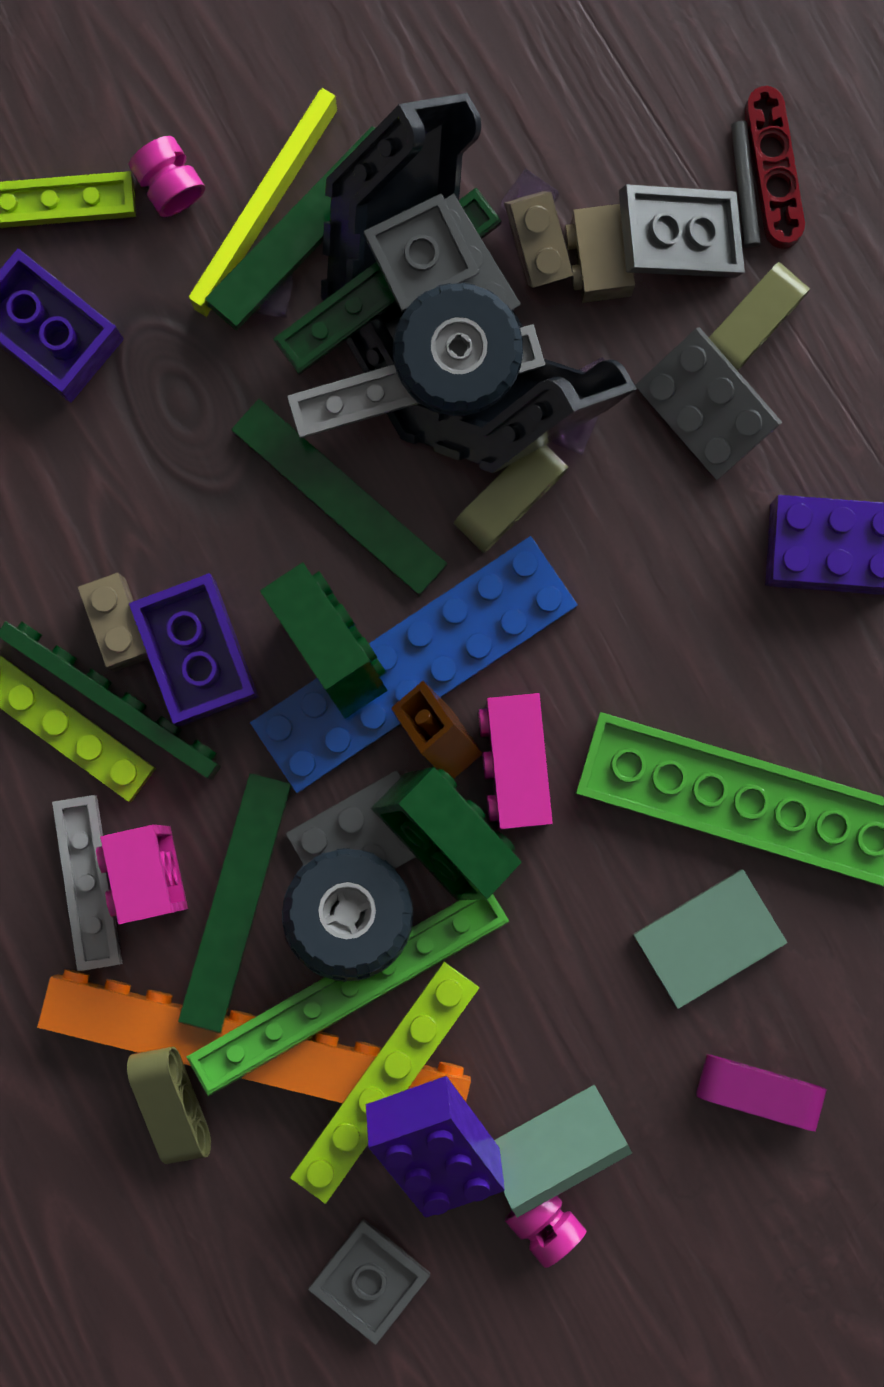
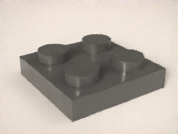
[363,193,480,313]
[308,1218,430,1345]

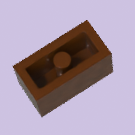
[391,681,483,779]

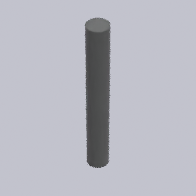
[731,121,761,247]

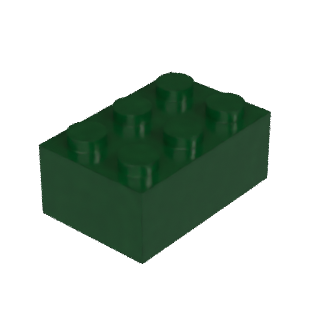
[260,562,388,719]
[371,767,522,900]

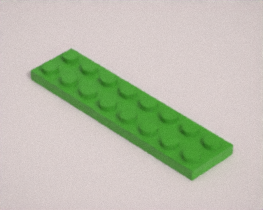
[575,712,884,887]

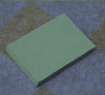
[633,869,788,1009]
[494,1085,632,1218]

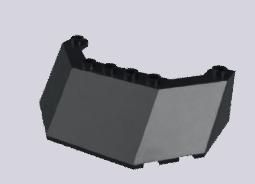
[321,93,637,473]

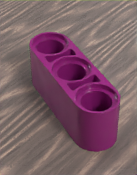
[695,1054,827,1132]

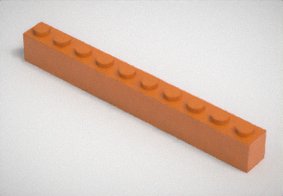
[37,969,471,1103]

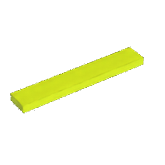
[189,88,337,317]

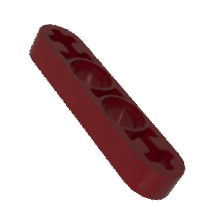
[745,86,805,249]

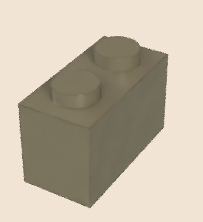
[504,191,573,288]
[565,204,635,303]
[78,573,149,672]

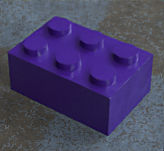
[0,248,124,403]
[765,495,884,595]
[129,573,259,727]
[366,1076,505,1218]

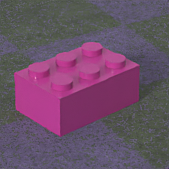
[478,693,553,830]
[96,825,188,924]

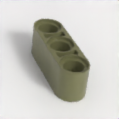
[709,262,810,371]
[453,445,569,553]
[127,1047,211,1164]

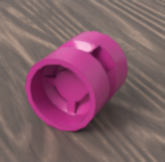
[128,136,205,217]
[505,1196,587,1268]

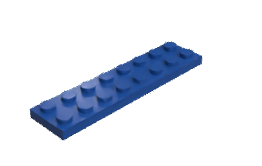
[250,536,578,794]

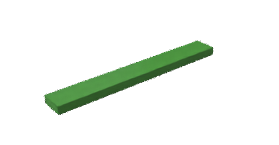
[187,894,509,1097]

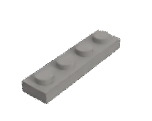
[52,795,123,971]

